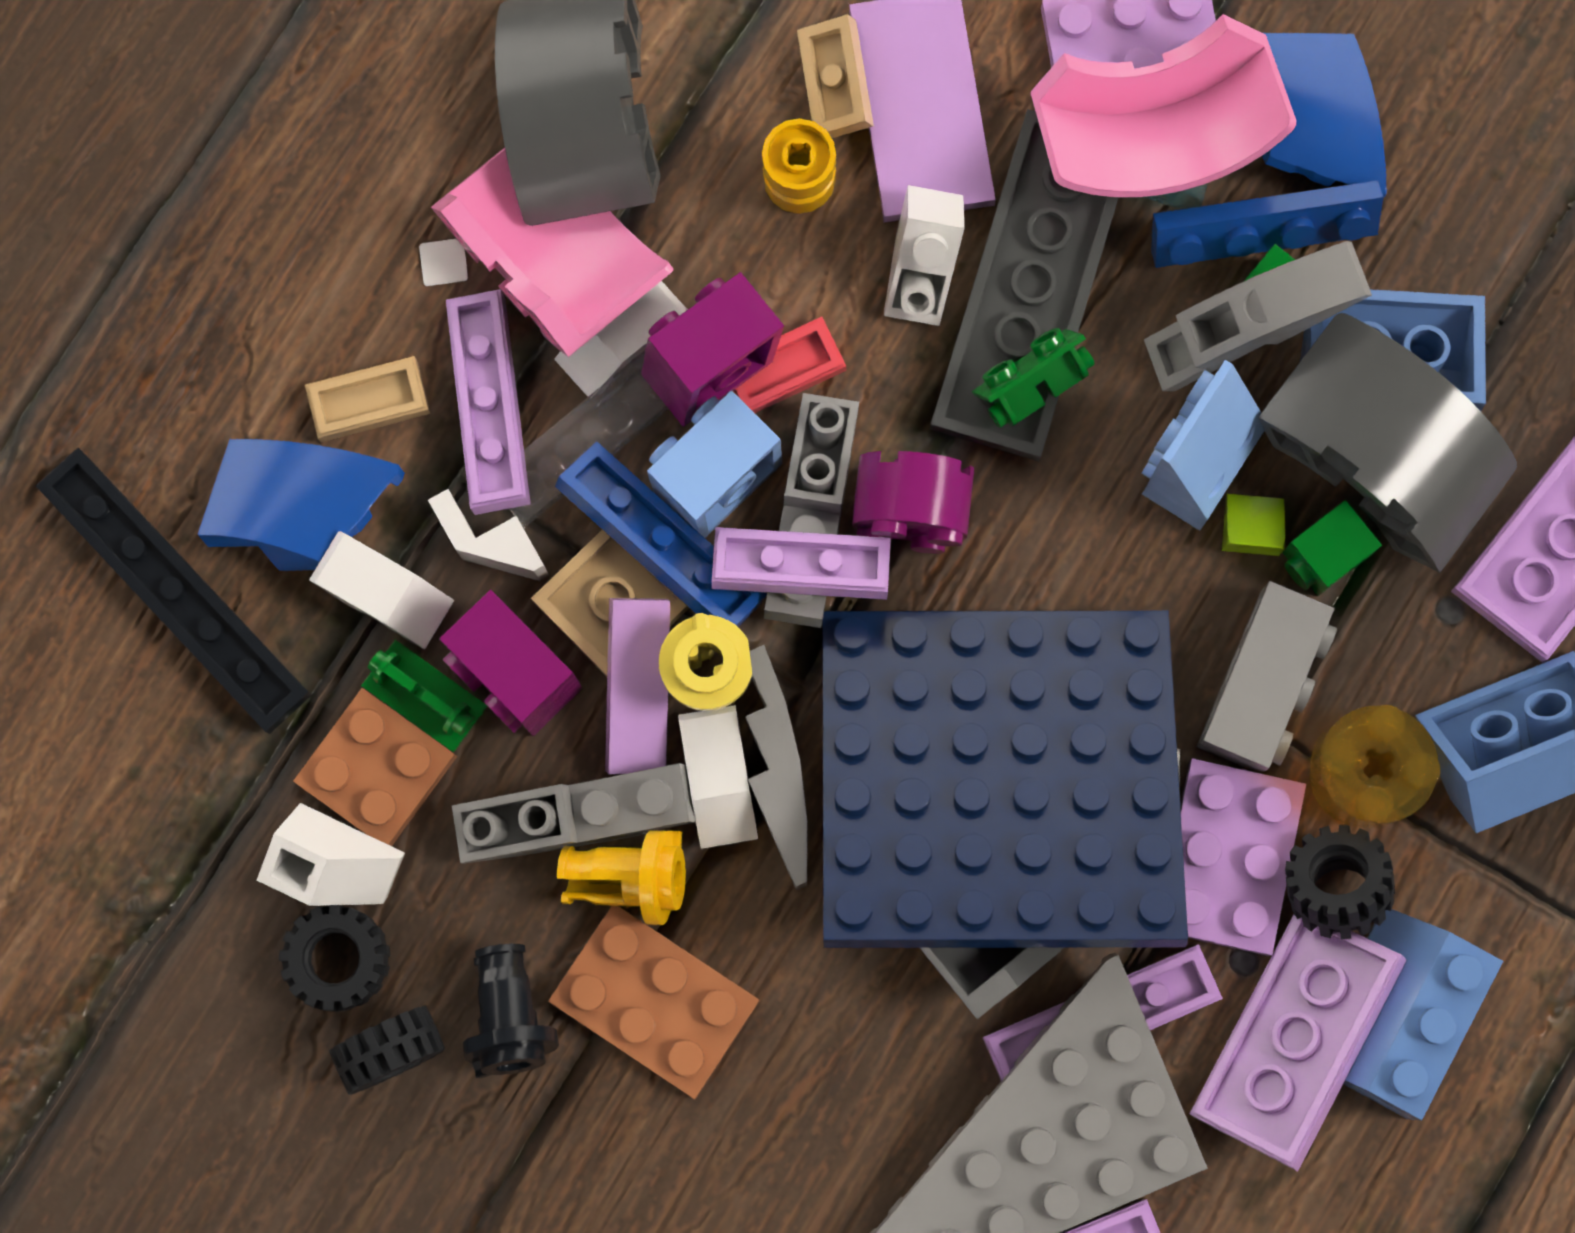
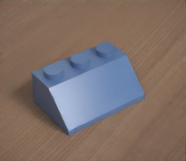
[1300,289,1486,411]
[1415,651,1575,833]
[1343,909,1503,1121]

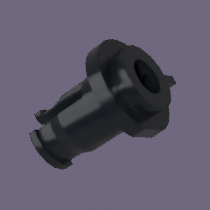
[463,943,559,1078]

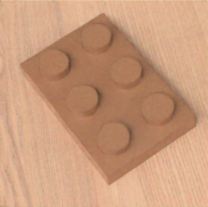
[548,906,760,1099]

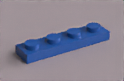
[1151,181,1383,268]
[555,441,767,627]

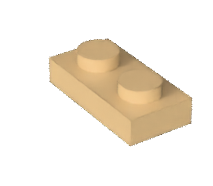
[797,14,874,138]

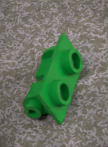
[971,328,1095,428]
[361,639,488,753]

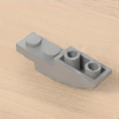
[1144,241,1372,391]
[764,393,859,628]
[452,763,695,864]

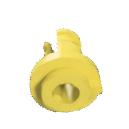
[659,613,753,711]

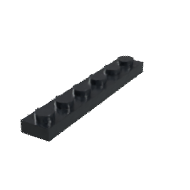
[36,447,312,734]

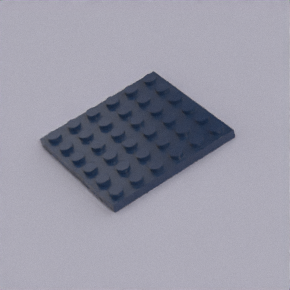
[823,610,1188,948]

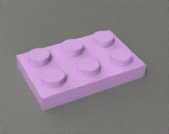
[1041,0,1216,69]
[1180,758,1306,956]

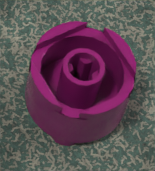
[852,451,974,554]

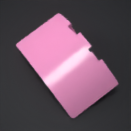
[1030,14,1296,198]
[431,147,673,357]

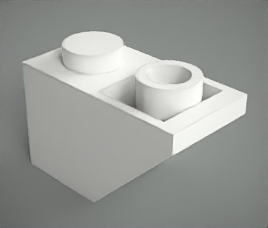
[884,185,964,326]
[257,803,405,906]

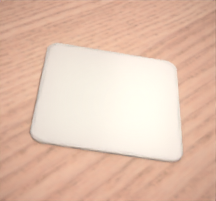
[419,239,468,286]

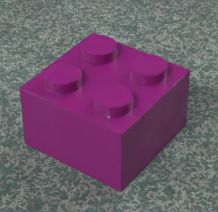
[641,272,784,427]
[439,589,583,737]

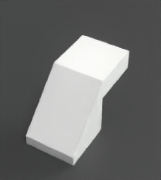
[554,281,688,400]
[428,489,549,581]
[309,531,454,649]
[678,705,758,849]

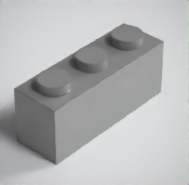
[1196,581,1337,774]

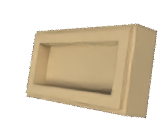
[305,356,431,442]

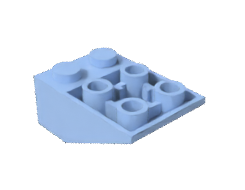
[1141,360,1265,531]

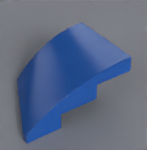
[1262,33,1387,199]
[197,439,405,571]

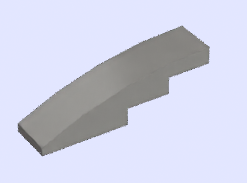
[745,645,808,890]

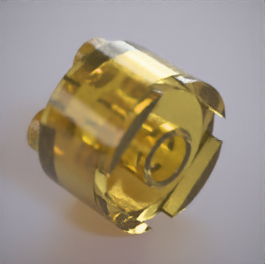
[1309,705,1441,828]

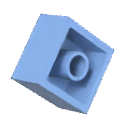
[647,390,782,538]

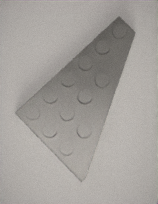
[870,952,1207,1233]

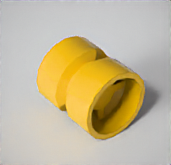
[762,118,836,214]

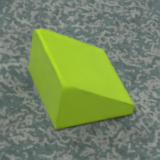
[1222,493,1285,556]

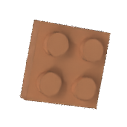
[293,688,458,846]

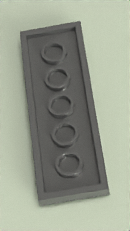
[930,109,1119,462]

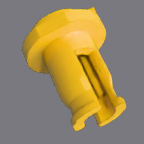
[557,830,686,925]

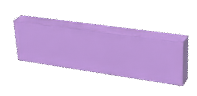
[446,289,531,515]
[982,944,1223,1081]

